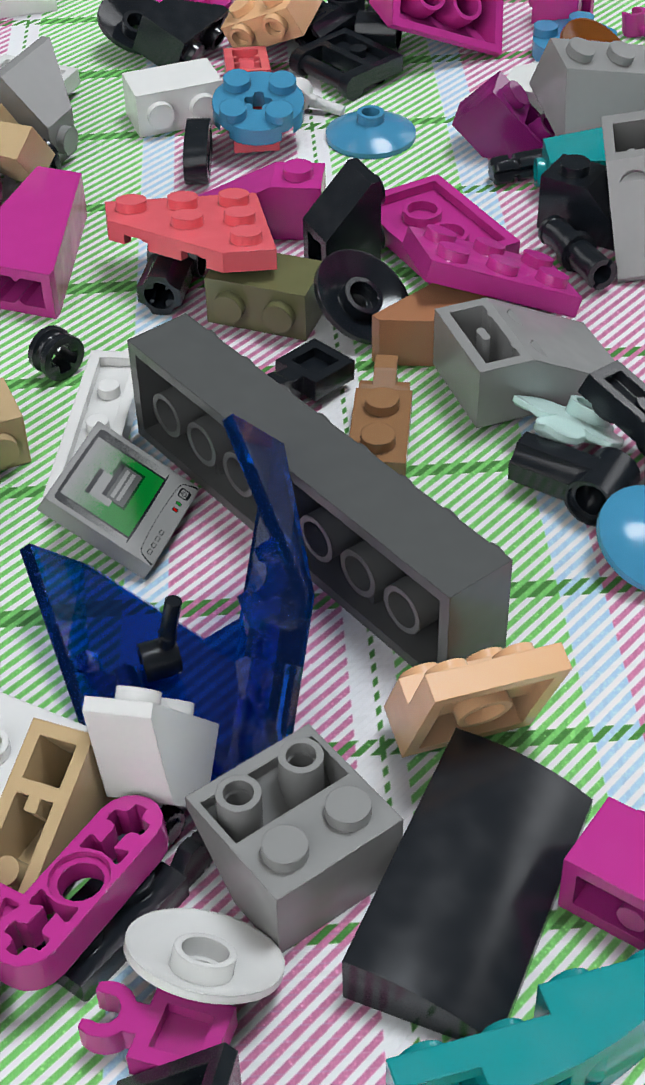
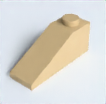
[0,717,117,955]

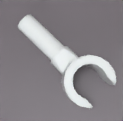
[296,77,346,116]

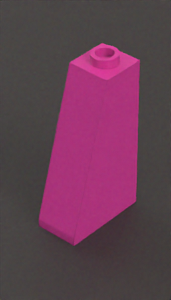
[0,166,87,319]

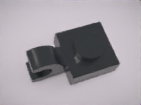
[267,338,355,401]

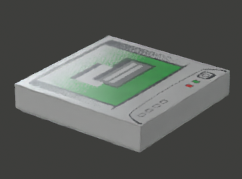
[37,421,200,579]

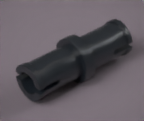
[538,215,617,290]

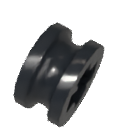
[28,325,85,382]

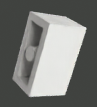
[122,58,223,138]

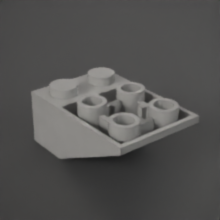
[601,110,645,283]
[433,297,615,428]

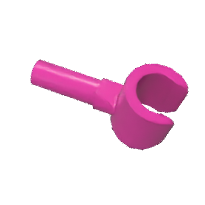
[622,7,645,38]

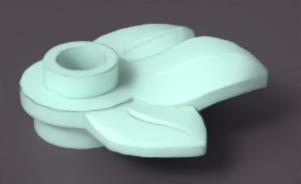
[512,395,624,449]

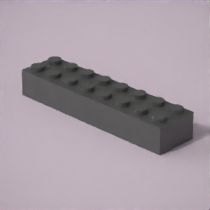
[127,313,513,667]

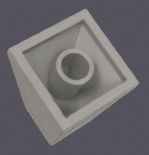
[0,36,78,164]

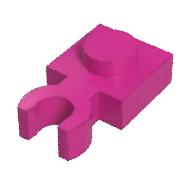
[78,981,238,1075]

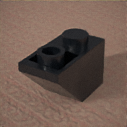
[133,0,229,66]
[303,158,386,261]

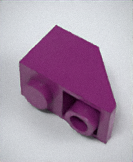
[452,71,556,159]

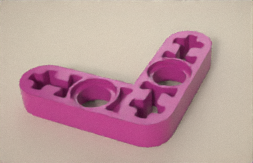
[0,795,169,991]

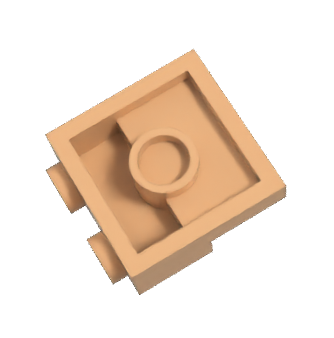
[220,0,323,48]
[384,642,572,758]

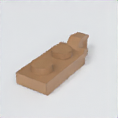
[349,354,413,476]

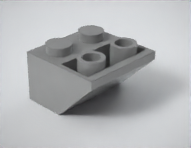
[185,724,403,953]

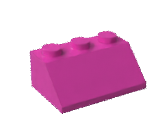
[369,0,504,57]

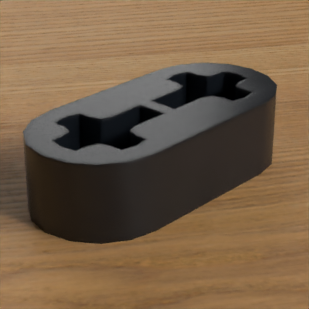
[183,118,213,184]

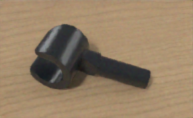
[136,595,183,683]

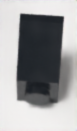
[537,154,615,251]

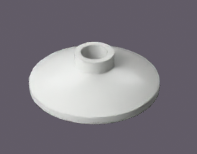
[123,908,285,1005]

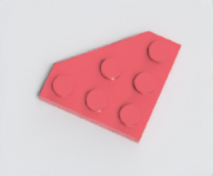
[105,188,277,273]

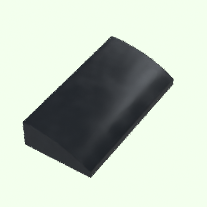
[342,728,593,1040]

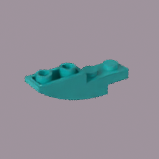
[386,949,645,1085]

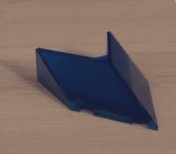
[20,414,315,781]

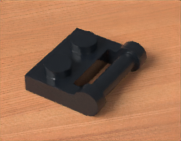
[289,28,403,101]

